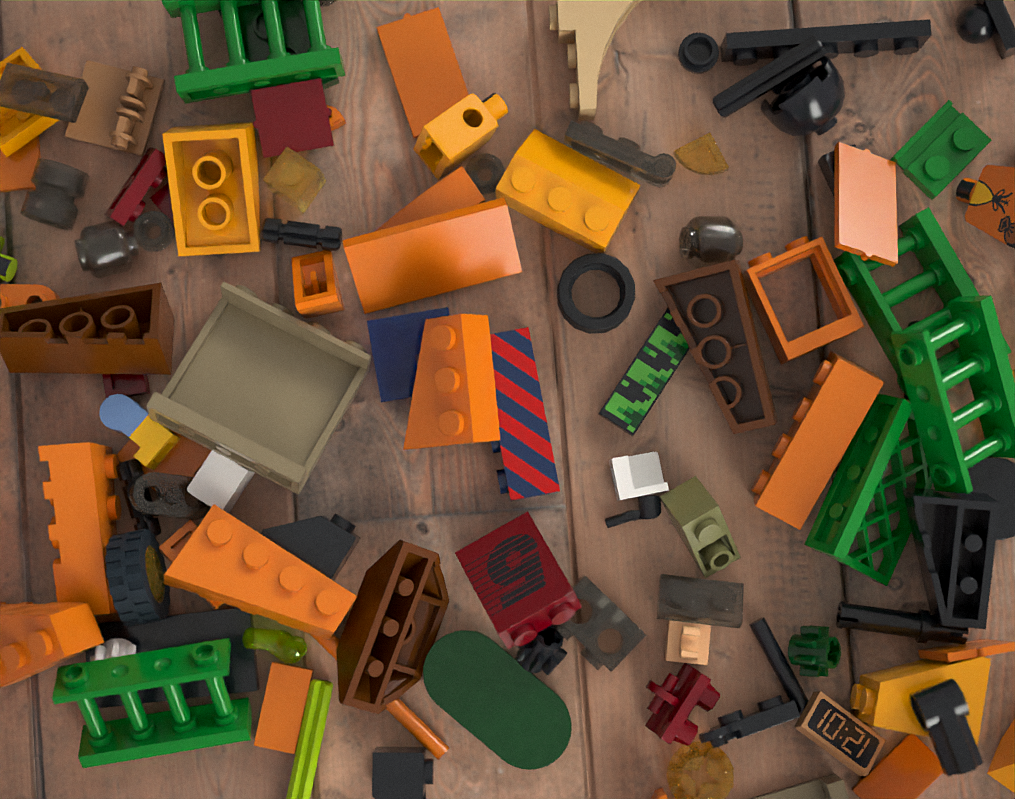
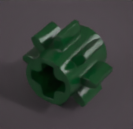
[788,625,841,677]

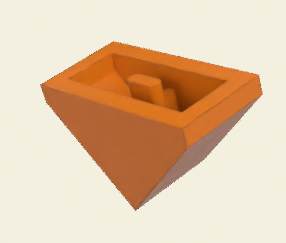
[291,250,345,319]

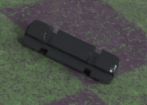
[261,218,342,251]
[116,459,161,537]

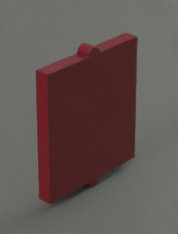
[250,78,334,158]

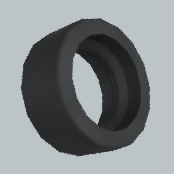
[557,253,636,334]

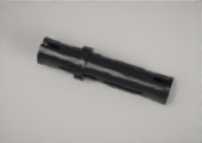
[836,601,969,645]

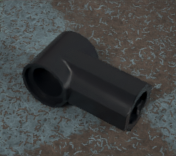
[909,678,984,777]

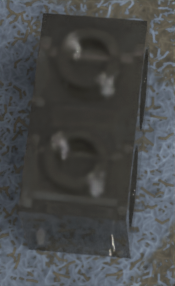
[552,575,646,672]

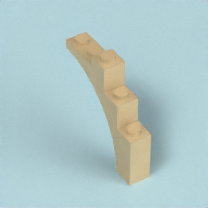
[549,0,643,121]

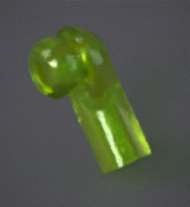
[243,627,307,663]

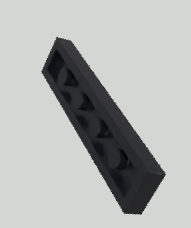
[720,19,932,66]

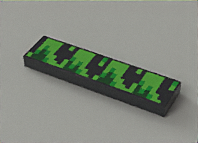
[598,308,690,437]

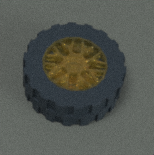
[105,529,170,627]

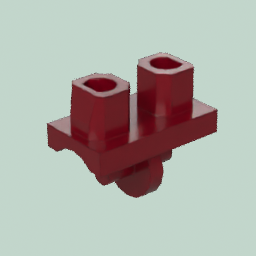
[645,663,720,746]

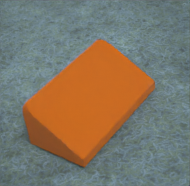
[851,733,943,799]

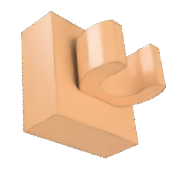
[664,618,711,665]

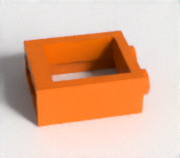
[743,236,865,365]

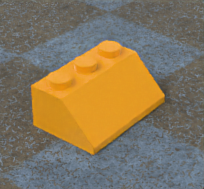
[495,129,641,253]

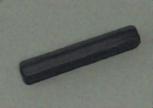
[712,36,827,118]

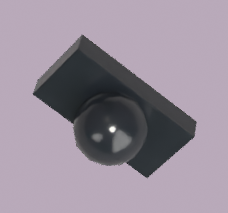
[956,0,1015,60]

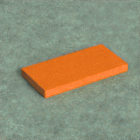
[342,197,522,314]

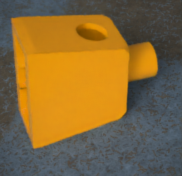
[413,93,508,181]

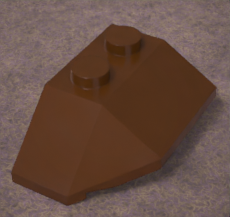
[336,540,449,715]

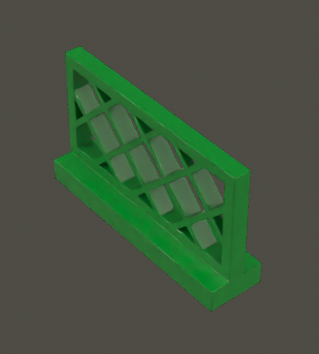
[804,393,933,586]

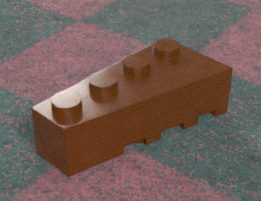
[653,259,778,434]

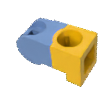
[99,394,181,470]

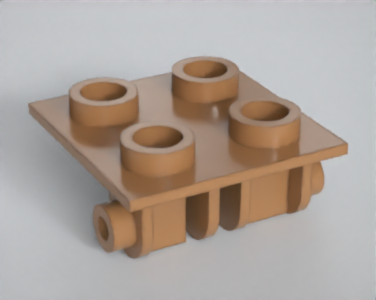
[65,60,165,157]

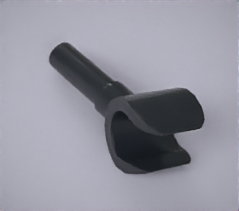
[605,496,661,528]

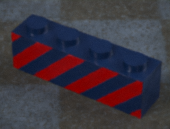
[490,327,560,502]

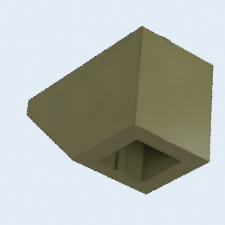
[660,476,741,578]

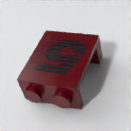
[455,511,582,649]

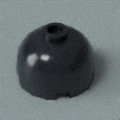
[761,57,845,136]

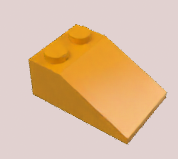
[162,122,261,256]

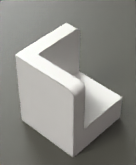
[187,451,255,513]
[609,452,669,501]

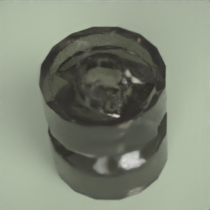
[20,158,90,231]

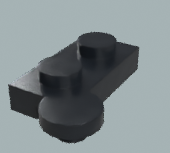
[698,695,801,749]

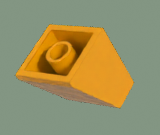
[850,657,991,746]

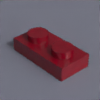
[104,148,167,226]

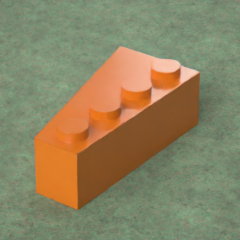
[751,351,884,530]
[38,442,122,615]
[164,504,358,640]

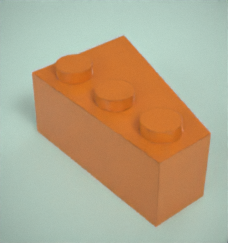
[403,314,500,450]
[0,602,104,688]

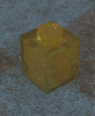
[263,147,326,214]

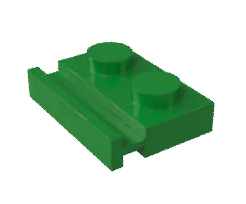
[890,100,992,200]

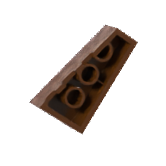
[0,282,174,375]

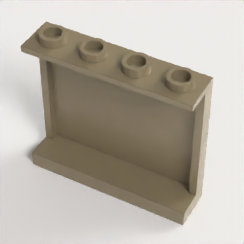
[146,281,371,495]

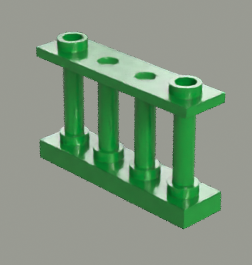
[162,0,346,104]
[834,207,1012,396]
[890,295,1015,494]
[52,638,252,768]

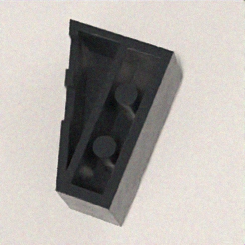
[902,487,1000,629]

